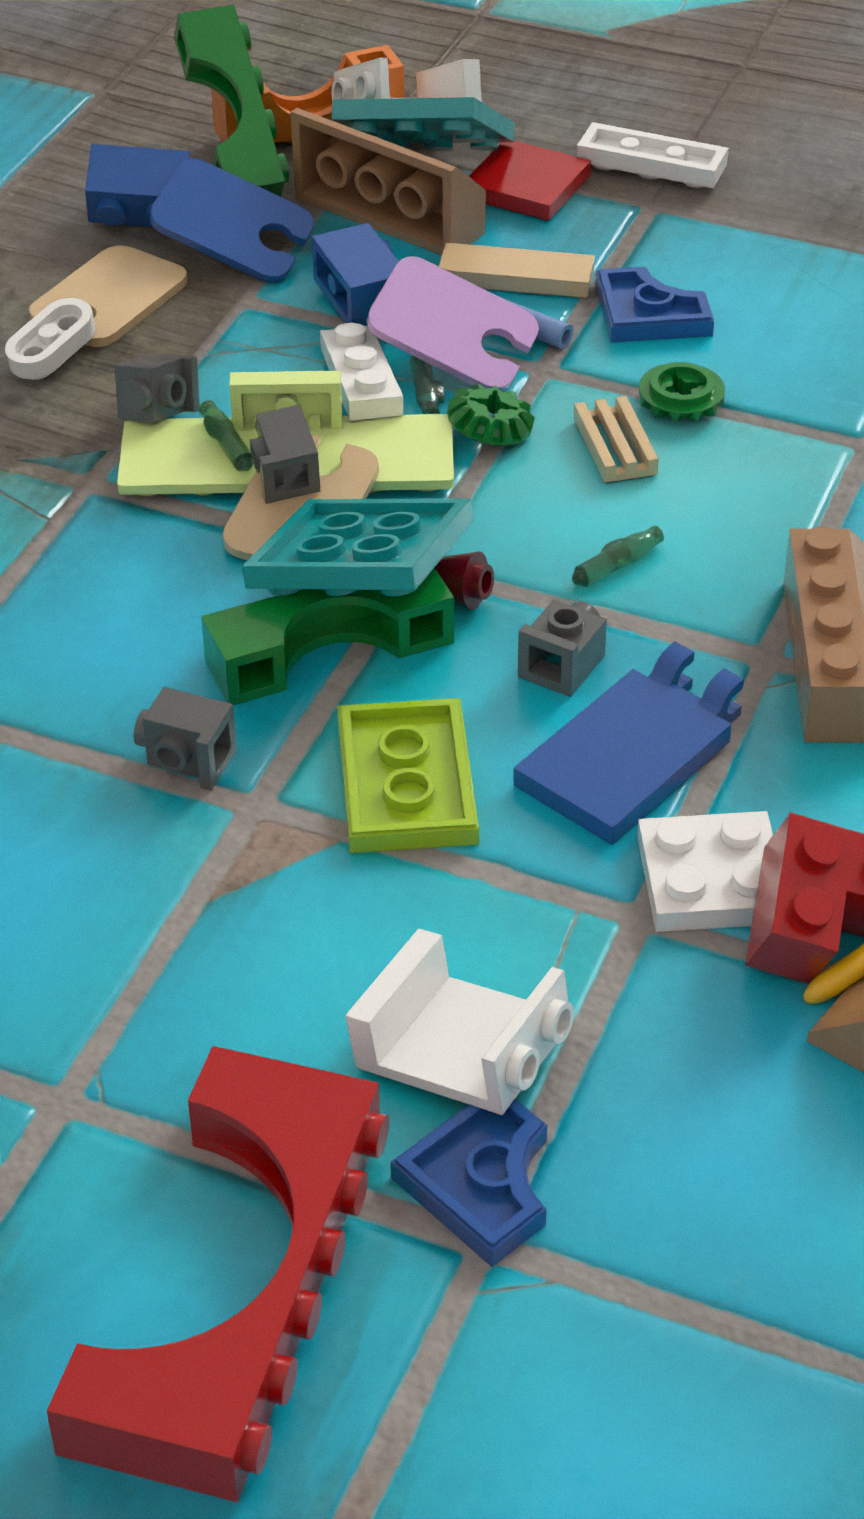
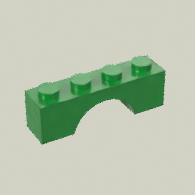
[174,4,289,197]
[201,568,454,705]

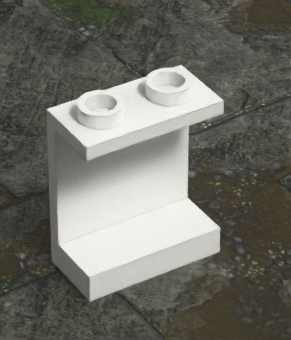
[331,58,482,102]
[345,928,574,1115]

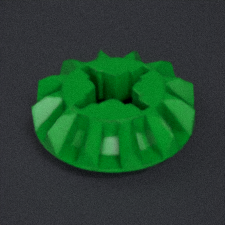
[639,362,725,423]
[447,383,535,445]

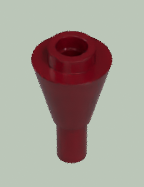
[434,551,494,610]

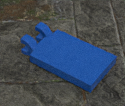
[513,641,744,845]

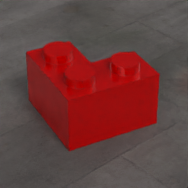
[745,812,864,984]

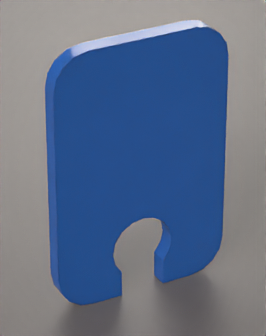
[150,158,314,283]

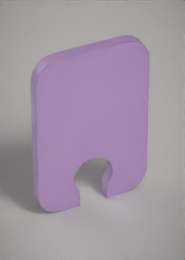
[367,257,539,391]

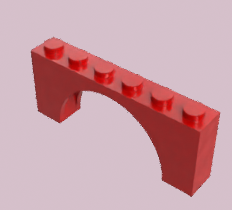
[46,1046,389,1503]

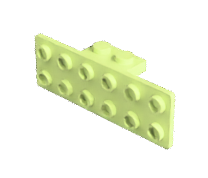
[117,371,454,496]

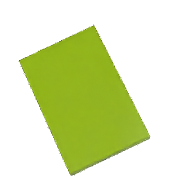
[337,698,479,853]

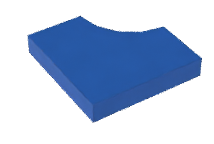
[595,267,714,342]
[390,1099,548,1267]

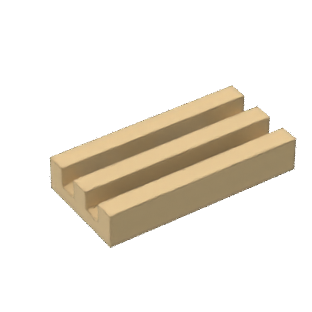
[574,396,659,483]

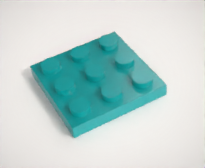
[332,97,515,151]
[242,498,473,596]

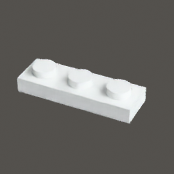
[577,122,729,188]
[320,323,403,421]

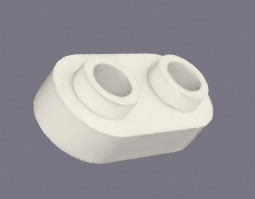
[5,298,96,380]

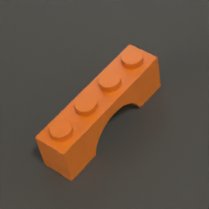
[211,45,405,143]

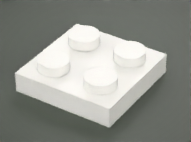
[637,811,773,932]

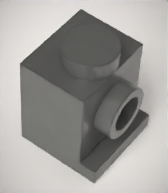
[114,352,200,423]
[249,404,320,504]
[518,599,607,697]
[133,687,237,791]

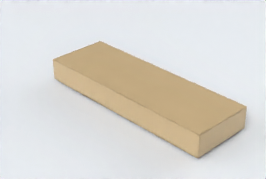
[439,243,595,298]

